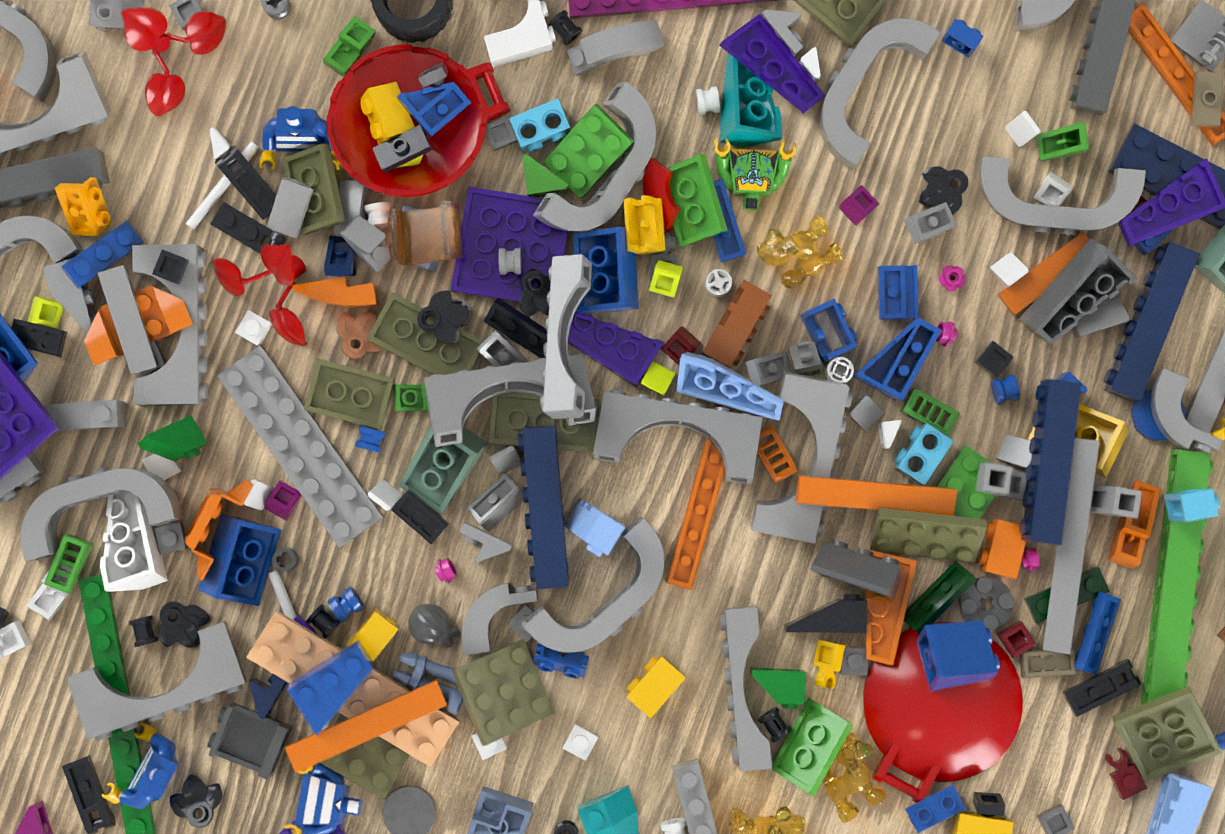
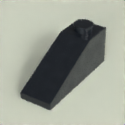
[784,594,867,633]

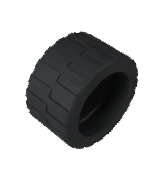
[370,0,453,43]

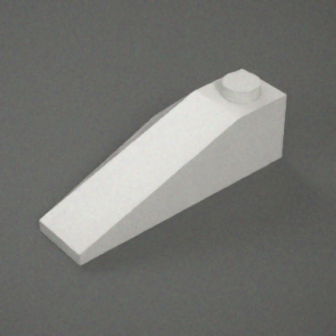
[100,491,168,592]

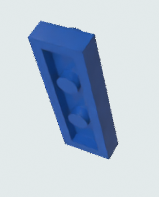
[713,179,747,263]
[61,221,144,289]
[1074,591,1121,675]

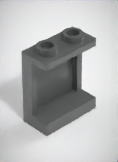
[207,702,292,780]

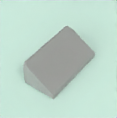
[267,178,314,238]
[1072,297,1130,338]
[467,473,523,531]

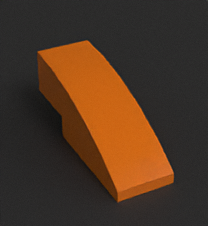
[292,277,380,308]
[1107,480,1161,569]

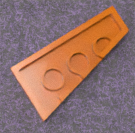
[865,549,917,666]

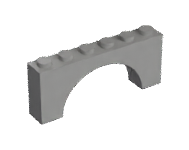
[0,51,110,157]
[132,244,208,406]
[424,354,596,447]
[751,371,853,544]
[593,390,762,485]
[67,621,247,741]

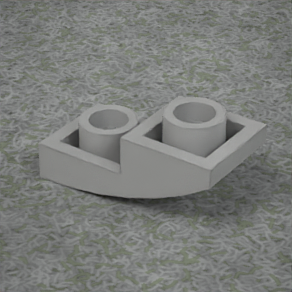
[334,180,368,237]

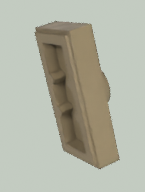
[1191,71,1224,127]
[1020,647,1077,678]

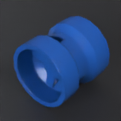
[328,586,365,623]

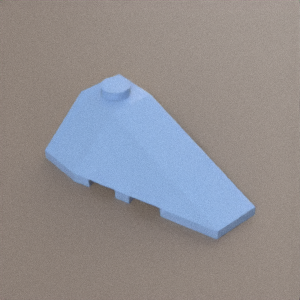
[677,352,784,421]

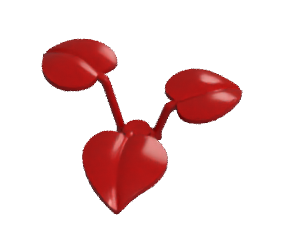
[121,7,226,116]
[212,244,308,346]

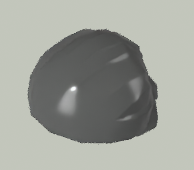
[408,604,461,647]

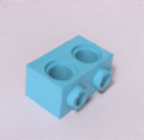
[509,98,571,153]
[894,423,953,486]
[1164,489,1220,522]

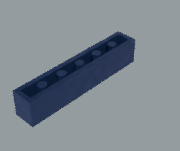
[1104,242,1200,403]
[1019,379,1081,545]
[518,424,569,589]

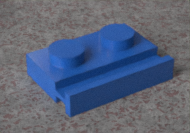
[877,265,919,320]

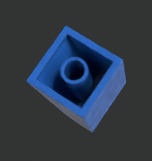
[916,620,1000,691]

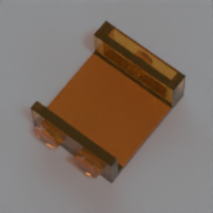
[388,200,463,266]

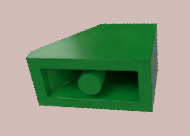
[138,415,207,462]
[750,667,806,709]

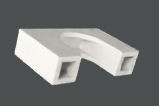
[484,0,556,67]

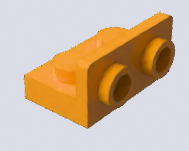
[55,177,112,236]

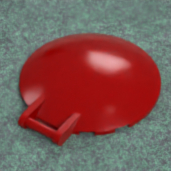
[326,44,511,197]
[863,621,1023,803]

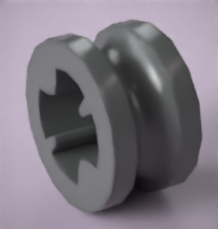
[272,548,298,572]

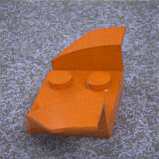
[84,285,193,366]
[185,479,253,581]

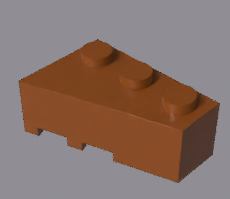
[702,280,772,369]

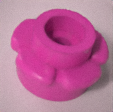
[939,265,965,291]
[936,321,957,347]
[1021,547,1040,573]
[434,558,457,583]

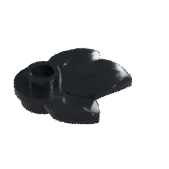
[919,166,969,215]
[519,270,551,318]
[417,290,471,343]
[158,601,211,648]
[170,774,222,828]

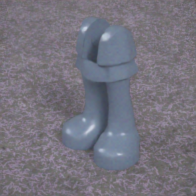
[393,653,463,715]

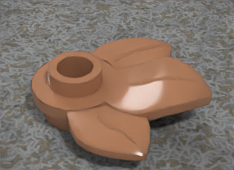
[336,311,382,359]

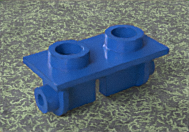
[533,643,590,679]
[905,785,966,833]

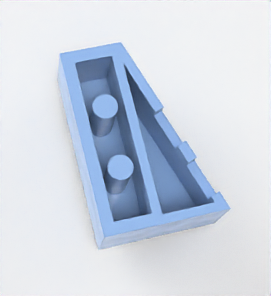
[564,498,625,557]

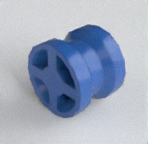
[991,375,1020,405]
[355,426,386,453]

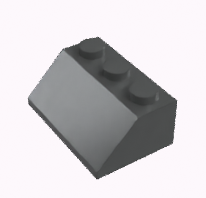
[810,539,904,599]

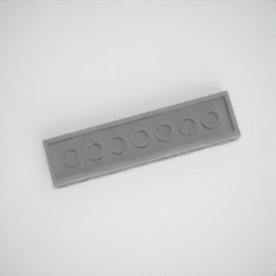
[217,345,384,548]

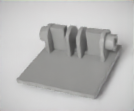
[89,0,144,31]
[1170,0,1225,72]

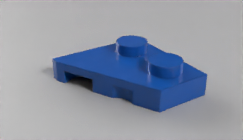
[397,82,471,137]

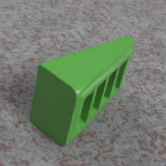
[900,388,960,436]
[44,534,93,594]

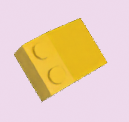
[1028,404,1129,478]

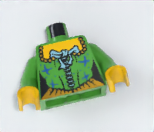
[713,138,796,211]

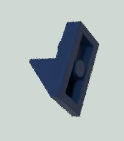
[324,235,357,277]
[249,673,288,720]

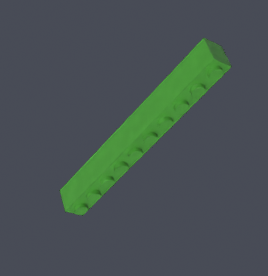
[1141,450,1213,705]

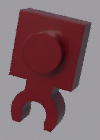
[1105,748,1147,800]

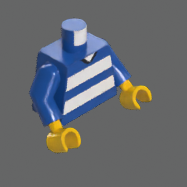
[260,106,341,170]
[102,723,178,809]
[282,763,362,834]

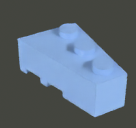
[1147,772,1213,834]

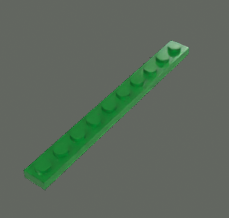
[78,575,156,834]

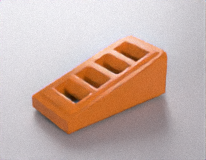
[757,425,798,484]

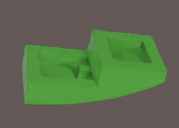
[323,16,376,77]

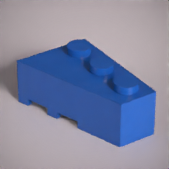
[852,317,942,402]
[287,640,373,736]

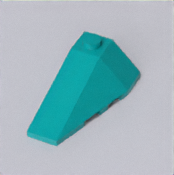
[720,53,782,147]
[578,785,639,834]

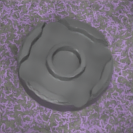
[382,786,436,834]

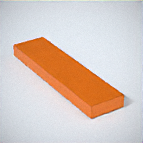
[998,231,1089,316]

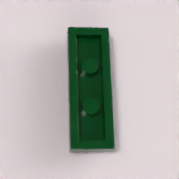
[903,561,977,635]
[1024,567,1110,623]

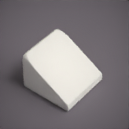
[799,47,821,83]
[1005,111,1041,147]
[210,127,232,160]
[1034,172,1072,206]
[989,252,1029,289]
[878,420,902,449]
[142,454,182,481]
[243,479,274,511]
[368,480,402,511]

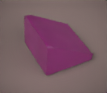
[839,185,879,225]
[264,480,302,521]

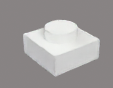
[235,310,272,346]
[562,724,598,761]
[472,733,508,760]

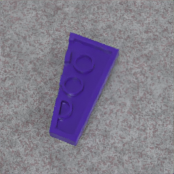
[719,14,826,114]
[1118,158,1225,247]
[568,311,664,387]

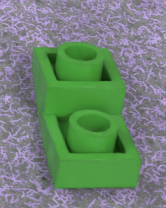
[394,384,428,412]

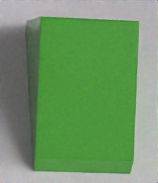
[1036,122,1089,161]
[522,153,569,198]

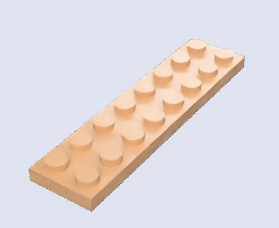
[246,610,459,767]

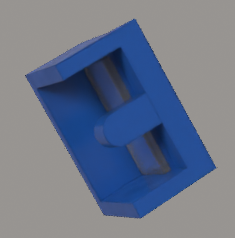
[800,298,857,363]

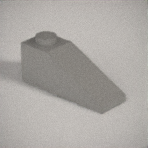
[45,400,126,431]

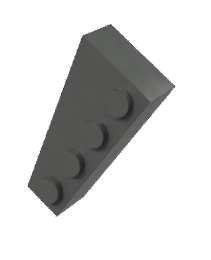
[1019,238,1137,345]

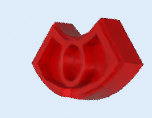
[643,158,681,232]

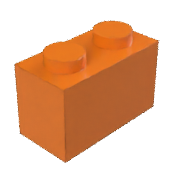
[978,519,1026,579]

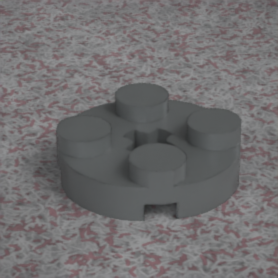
[959,577,1014,630]

